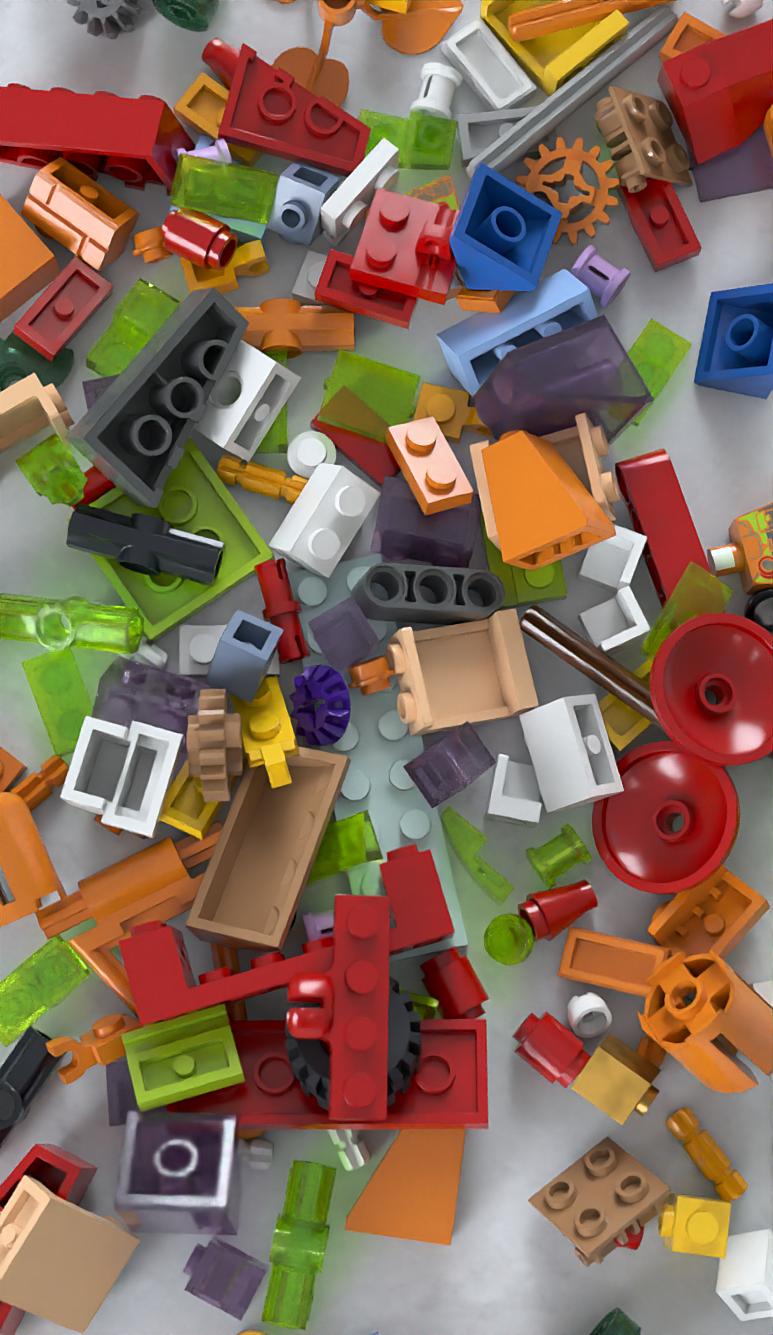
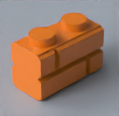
[21,157,140,271]

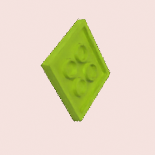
[67,438,275,644]

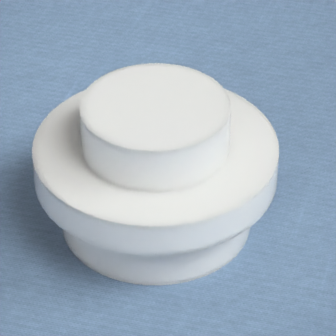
[287,431,336,479]

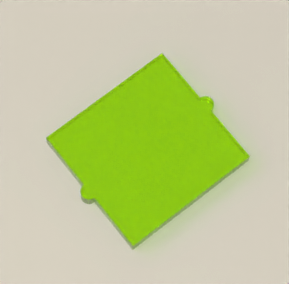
[317,349,421,443]

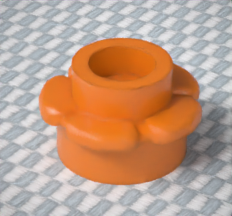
[132,226,173,264]
[347,655,394,696]

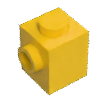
[658,1192,731,1259]

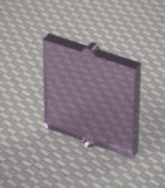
[686,123,773,203]

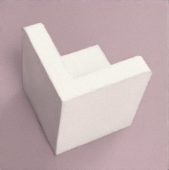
[577,524,647,593]
[577,586,651,657]
[484,754,542,828]
[716,1229,773,1321]

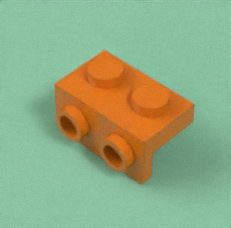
[647,863,770,960]

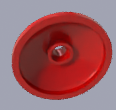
[650,613,773,766]
[592,740,740,895]

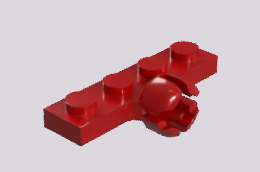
[287,894,390,1121]

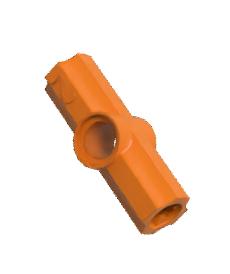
[234,298,355,360]

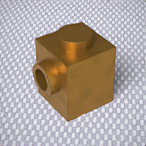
[570,1033,661,1125]

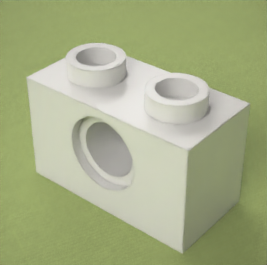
[193,340,301,462]

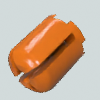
[0,792,68,927]
[638,950,773,1093]

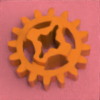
[515,137,620,245]

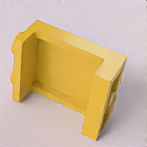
[480,0,629,97]

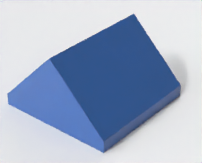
[449,162,562,291]
[694,283,773,399]

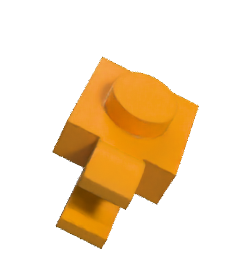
[179,240,270,294]
[413,383,501,444]

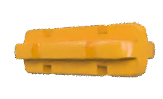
[216,454,309,504]
[666,1107,748,1203]

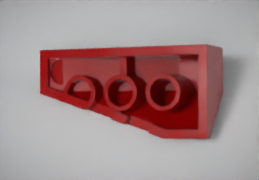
[657,19,773,166]

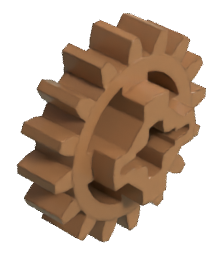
[186,689,243,802]

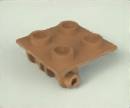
[595,85,693,193]
[528,1136,672,1267]

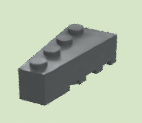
[65,287,249,508]

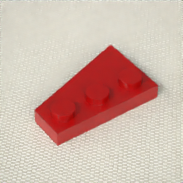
[217,42,371,177]

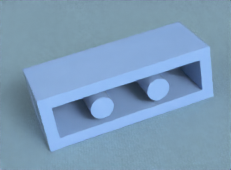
[436,269,602,397]

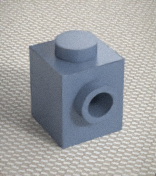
[266,160,340,246]
[205,609,283,703]

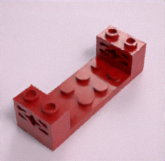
[118,844,455,1026]

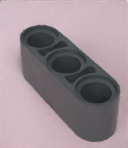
[351,563,505,625]

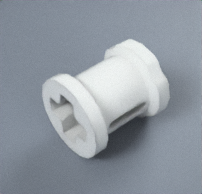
[410,63,463,127]

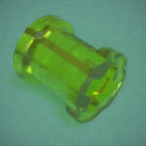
[525,823,592,889]

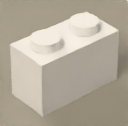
[268,463,381,578]
[519,694,624,813]

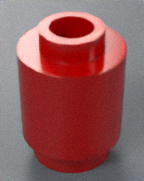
[161,205,238,271]
[420,946,490,1019]
[512,1011,591,1088]

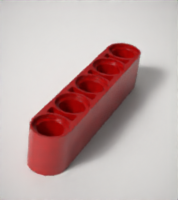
[615,448,726,633]

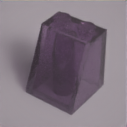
[472,315,654,445]
[114,1111,242,1235]

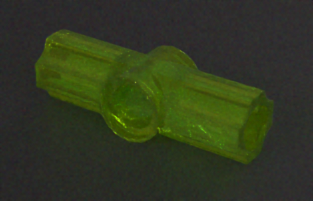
[0,593,144,654]
[261,1159,337,1330]

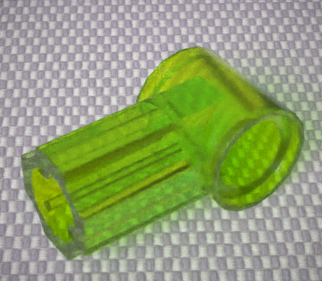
[14,433,87,507]

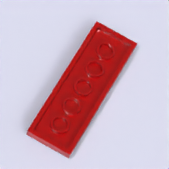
[166,1019,488,1130]

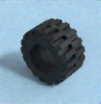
[285,976,421,1111]

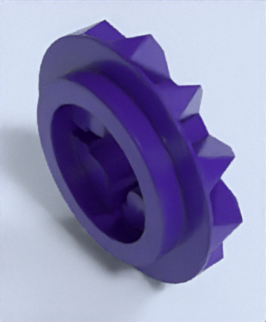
[288,664,351,746]

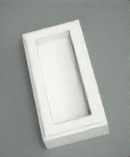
[441,17,537,111]

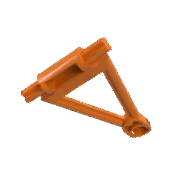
[35,820,266,1140]

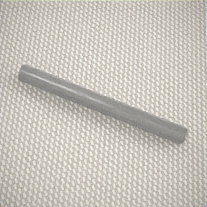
[466,5,678,179]

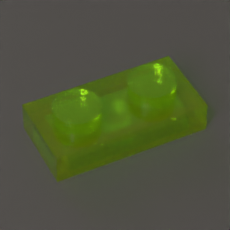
[169,153,279,225]
[597,318,692,427]
[21,645,98,757]

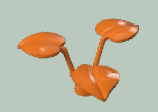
[272,0,463,107]

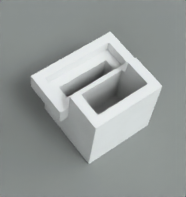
[60,716,185,838]

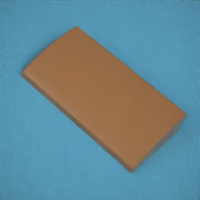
[185,747,351,951]

